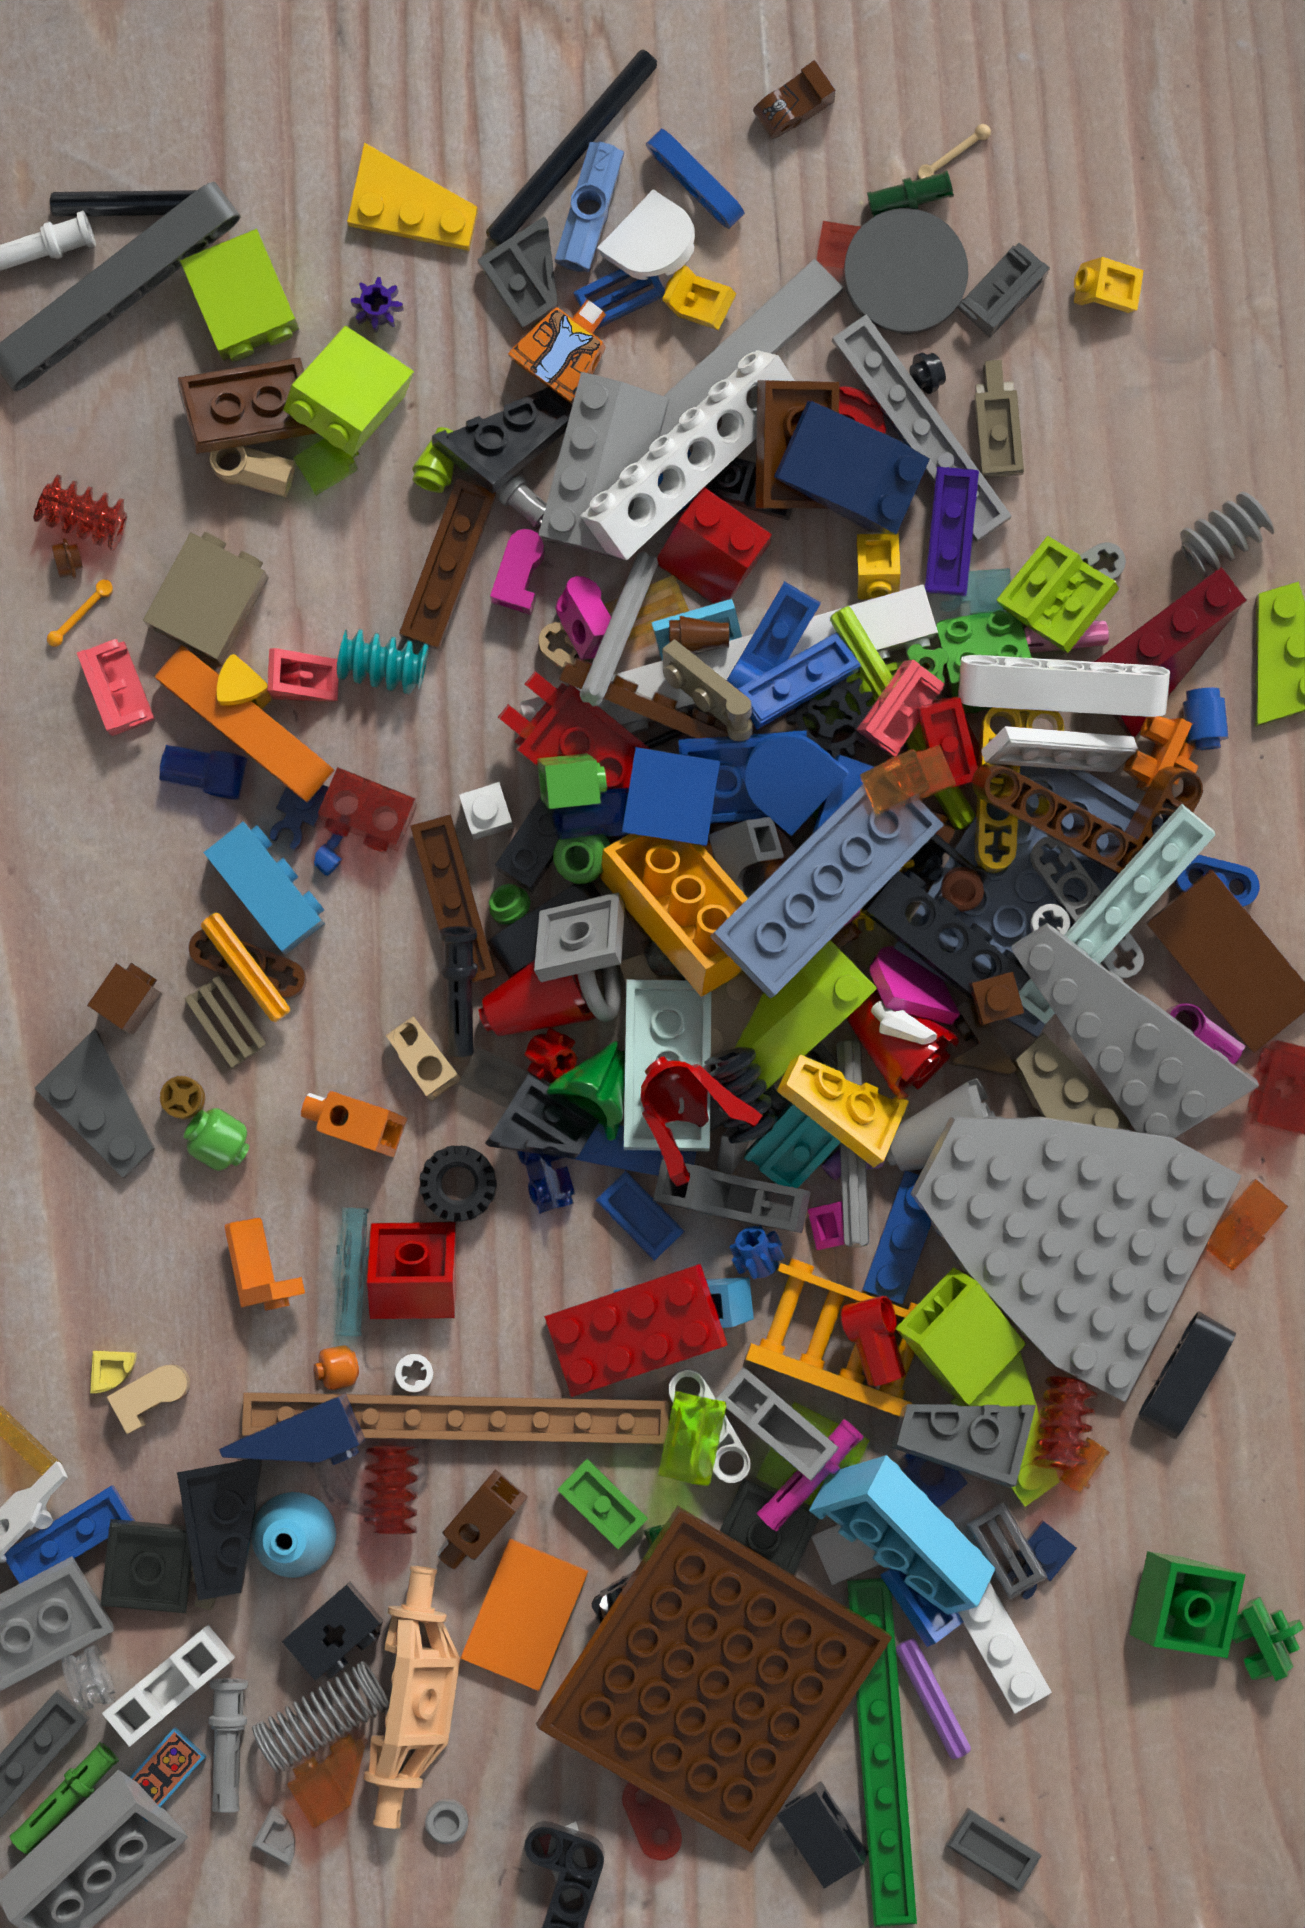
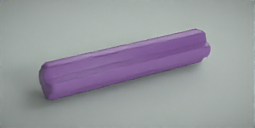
[896,1638,971,1760]

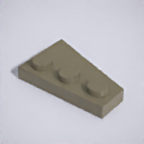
[1013,1033,1132,1130]

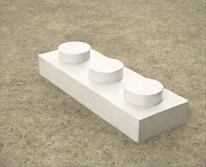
[958,1581,1052,1713]

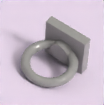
[534,892,625,1022]

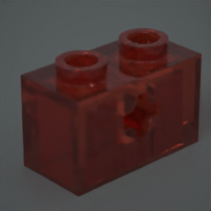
[1247,1040,1305,1136]

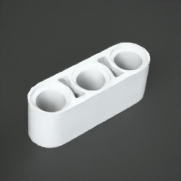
[669,1369,750,1483]

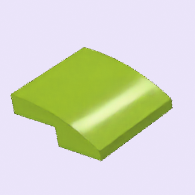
[996,536,1119,653]

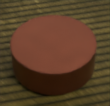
[941,867,984,912]

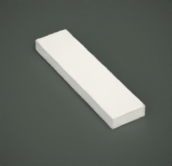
[981,726,1138,772]

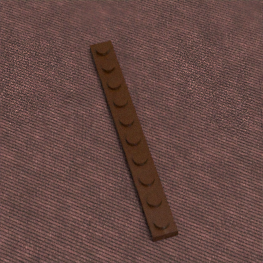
[558,658,955,844]

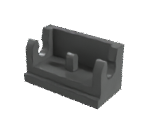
[957,243,1050,338]

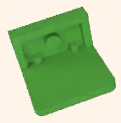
[936,609,1032,714]

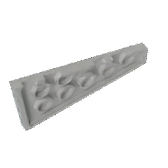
[1011,923,1259,1139]

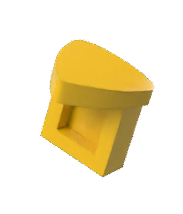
[217,654,272,709]

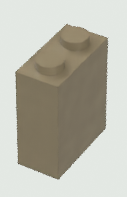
[143,532,269,665]

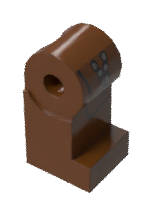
[753,60,836,139]

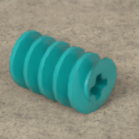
[336,629,429,695]

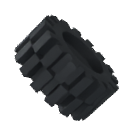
[419,1145,497,1222]

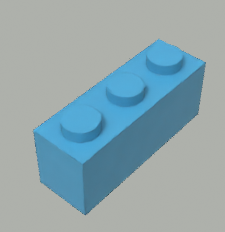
[203,821,325,955]

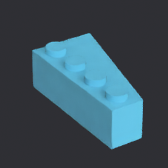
[809,1455,996,1615]

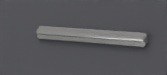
[580,552,658,706]
[836,1040,869,1248]

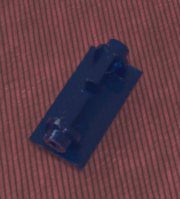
[517,1151,576,1214]

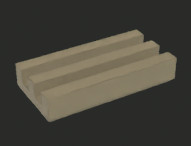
[184,975,267,1068]

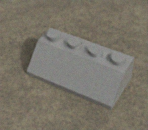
[538,372,670,561]
[0,1770,188,1928]

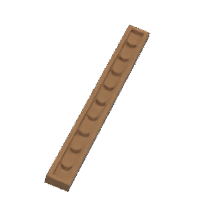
[242,1392,669,1444]

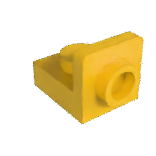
[1074,257,1144,313]
[856,533,901,600]

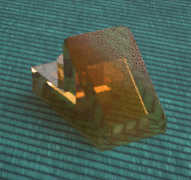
[860,745,956,815]
[1205,1179,1288,1271]

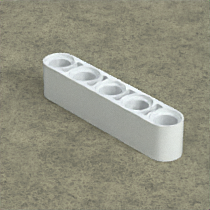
[958,655,1170,717]

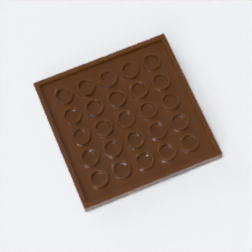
[536,1505,892,1853]

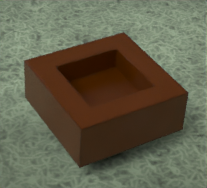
[969,972,1024,1025]

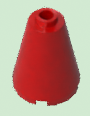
[478,960,597,1036]
[846,989,959,1099]

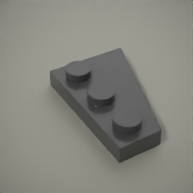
[35,1029,155,1178]
[892,1404,1036,1488]

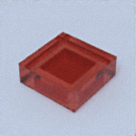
[817,221,861,268]

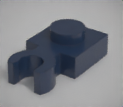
[270,784,333,851]
[1007,1520,1077,1600]

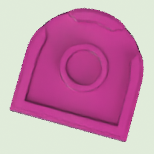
[869,946,960,1025]

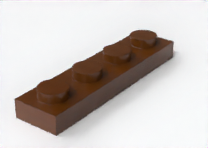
[399,478,497,650]
[410,814,496,984]

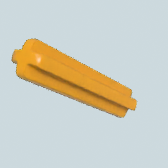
[201,912,290,1022]

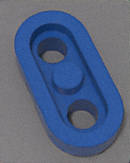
[1175,855,1260,907]

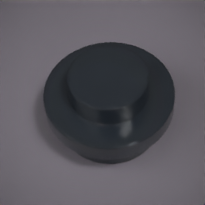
[909,352,946,394]

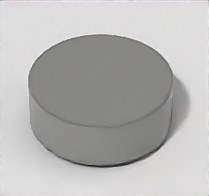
[425,1799,469,1844]

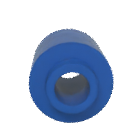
[1183,687,1229,750]

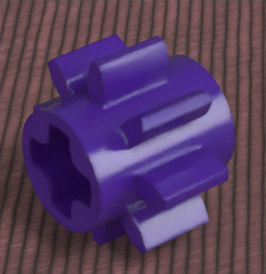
[351,277,404,333]

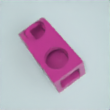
[490,529,545,615]
[555,576,611,660]

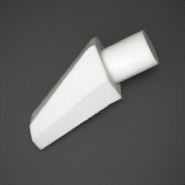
[871,1000,937,1044]

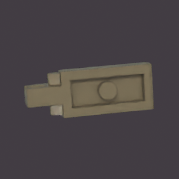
[974,360,1024,478]

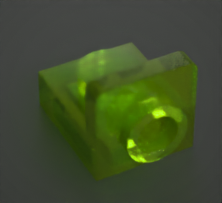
[293,438,359,496]

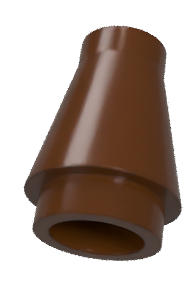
[669,616,729,655]

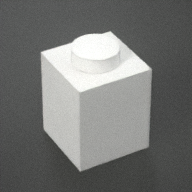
[459,782,514,840]

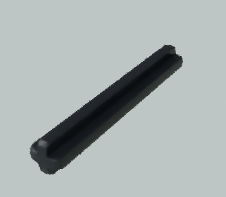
[50,190,196,217]

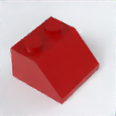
[657,487,772,604]
[367,1222,456,1319]

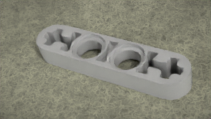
[1030,836,1144,979]

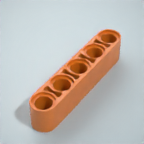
[154,645,335,803]

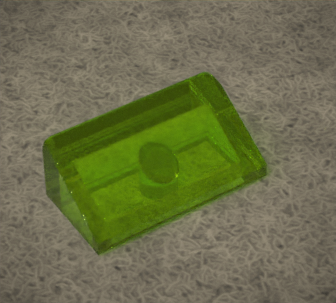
[658,1391,726,1486]

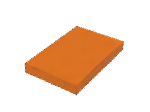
[461,1538,589,1691]

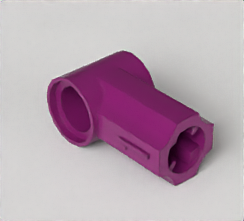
[1166,1003,1245,1065]

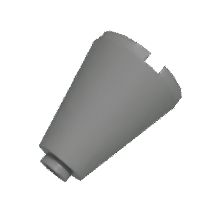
[886,1078,996,1171]

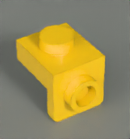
[663,265,736,331]

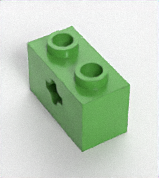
[537,753,607,809]

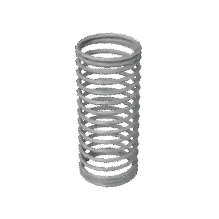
[252,1661,389,1774]

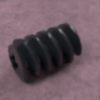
[704,1047,778,1144]

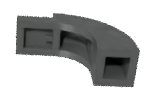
[653,1159,811,1233]

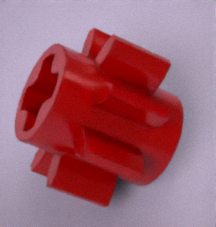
[524,1028,578,1084]

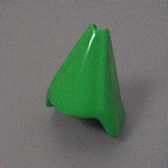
[547,1041,625,1141]

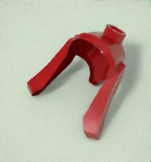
[641,1056,763,1187]

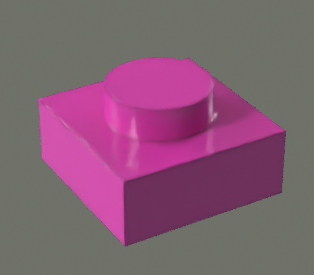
[807,1201,844,1250]

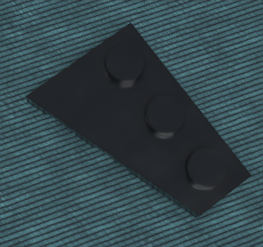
[432,387,572,494]
[177,1459,262,1601]

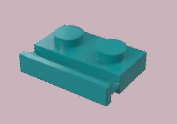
[744,1102,841,1188]

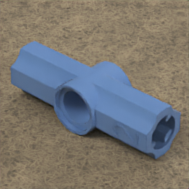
[554,142,624,272]

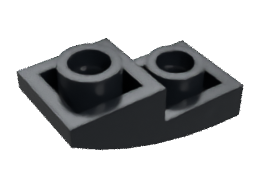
[706,458,793,520]

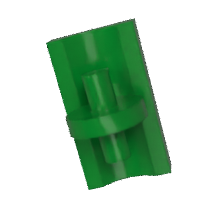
[1232,1597,1304,1681]

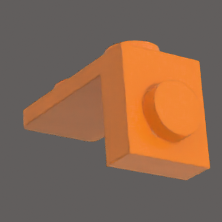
[224,1218,305,1311]

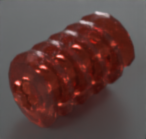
[33,474,128,551]
[1032,1376,1098,1471]
[363,1445,419,1534]

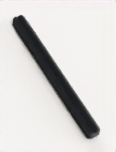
[486,49,657,246]

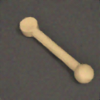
[918,124,991,179]

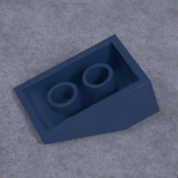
[774,401,930,535]
[219,1393,366,1465]

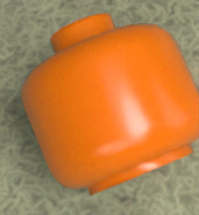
[314,1345,359,1390]

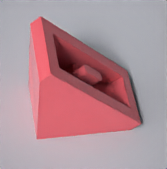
[267,648,339,702]

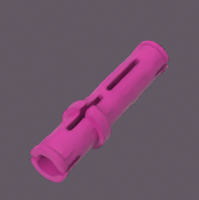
[757,1419,864,1532]

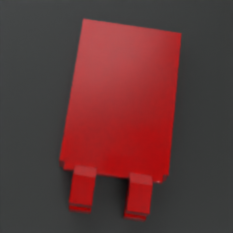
[498,671,651,830]

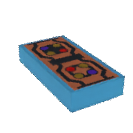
[130,1727,207,1822]

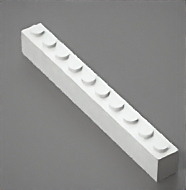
[519,584,938,735]

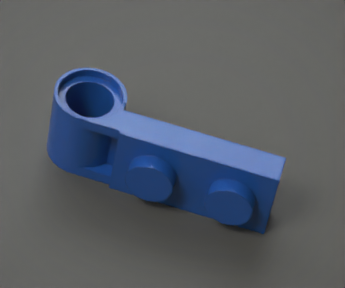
[727,581,821,689]

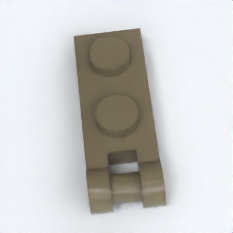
[662,639,753,742]

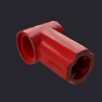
[841,1296,906,1386]

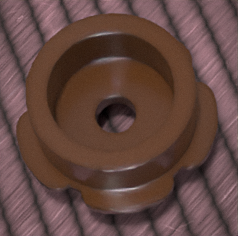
[51,538,83,579]

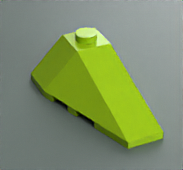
[734,940,877,1090]

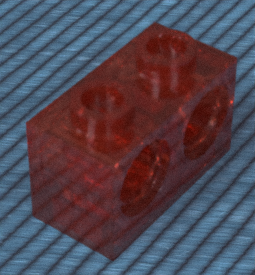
[318,767,417,853]

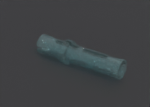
[334,1207,369,1336]

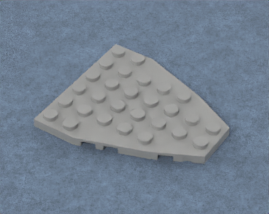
[910,1117,1242,1402]

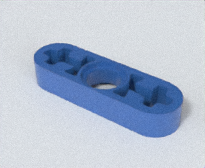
[646,128,745,229]

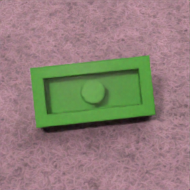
[557,1458,648,1549]

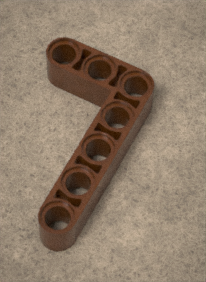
[972,763,1203,874]

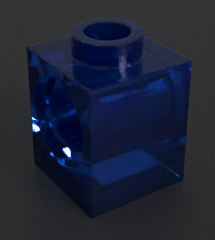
[900,1453,968,1508]

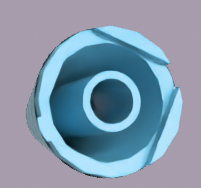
[251,1492,337,1578]

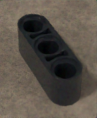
[487,881,602,978]
[1138,1311,1236,1439]

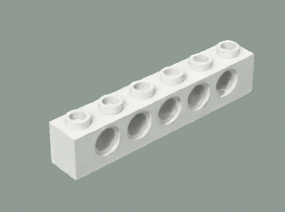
[580,350,795,560]

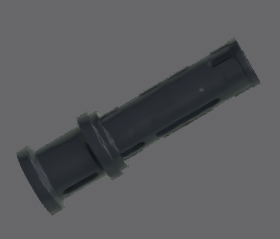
[439,926,478,1057]

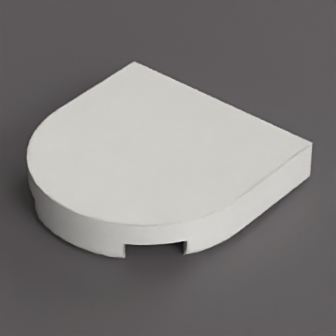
[597,190,695,280]

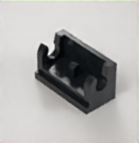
[777,1781,868,1889]

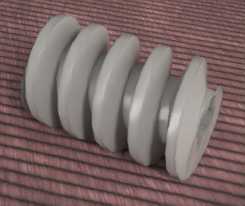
[1180,492,1274,579]

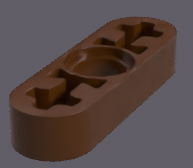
[189,929,307,999]

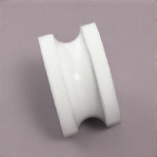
[1030,904,1070,935]
[395,1354,433,1393]

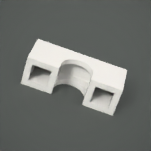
[102,1625,235,1747]

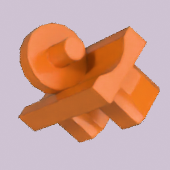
[1123,716,1199,792]

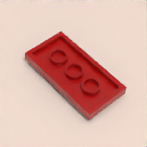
[544,1263,728,1397]

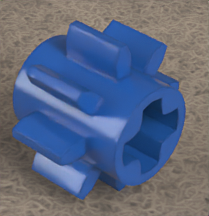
[729,1226,785,1279]

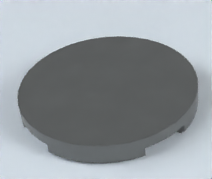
[843,208,968,335]

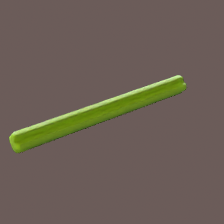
[830,606,975,830]

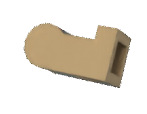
[386,1016,462,1101]
[107,1365,190,1434]

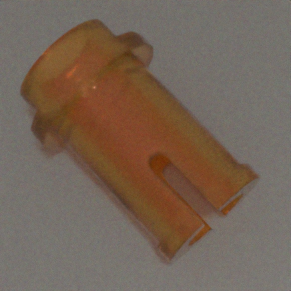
[1059,1437,1110,1494]

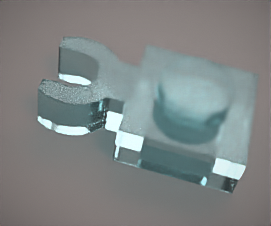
[940,568,1011,615]

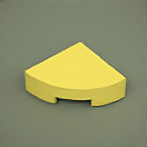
[90,1351,137,1393]

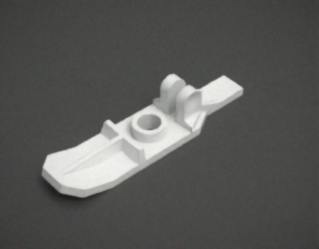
[0,1461,68,1563]

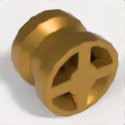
[160,1076,206,1119]

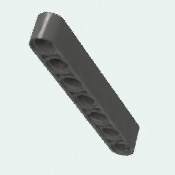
[0,182,241,391]

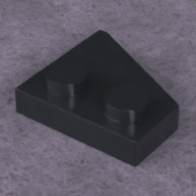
[485,1074,600,1159]

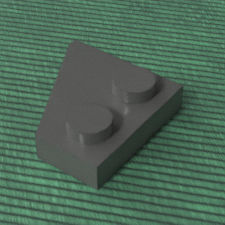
[477,216,558,331]

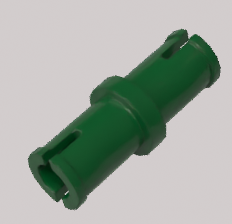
[867,171,954,217]

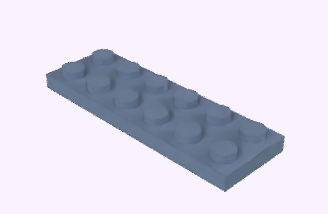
[710,763,944,999]

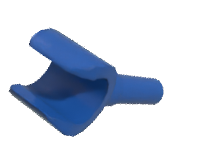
[314,816,352,876]

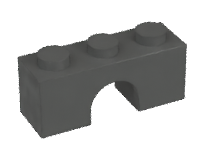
[708,817,784,898]

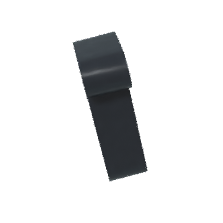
[524,1821,605,1928]

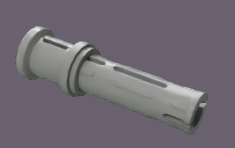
[208,1678,248,1813]

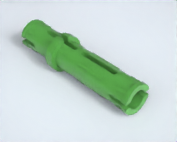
[9,1742,119,1854]

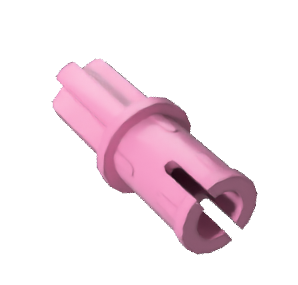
[1024,620,1109,654]

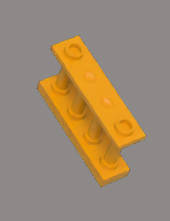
[745,1258,918,1416]

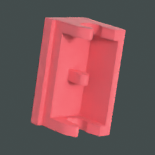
[77,639,155,736]
[856,660,945,757]

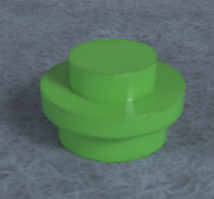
[489,884,531,925]

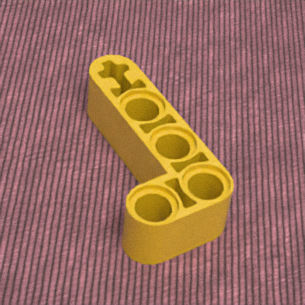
[974,707,1064,873]

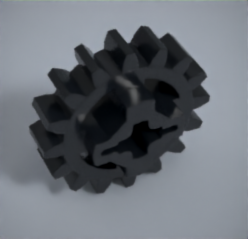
[785,678,873,759]

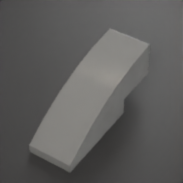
[716,1366,839,1481]

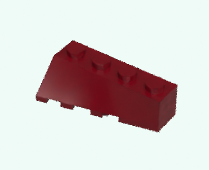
[1094,567,1247,738]

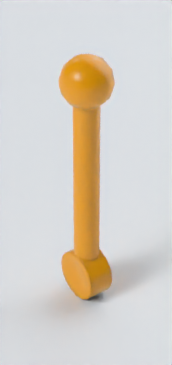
[47,579,113,647]

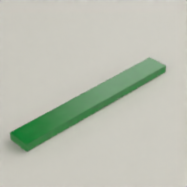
[847,1577,917,1927]

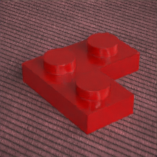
[886,696,978,797]

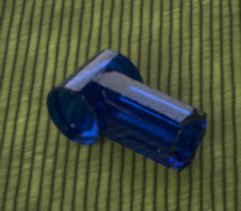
[159,745,248,800]
[552,788,631,840]

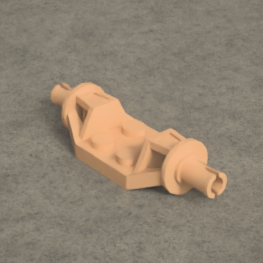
[363,1566,460,1829]

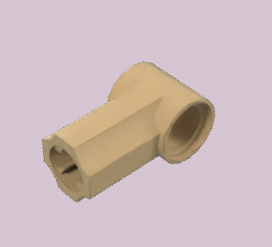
[209,446,296,498]

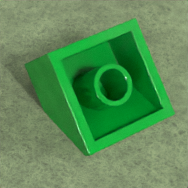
[1129,1551,1246,1658]

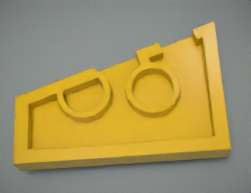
[347,142,478,251]
[777,1055,909,1168]

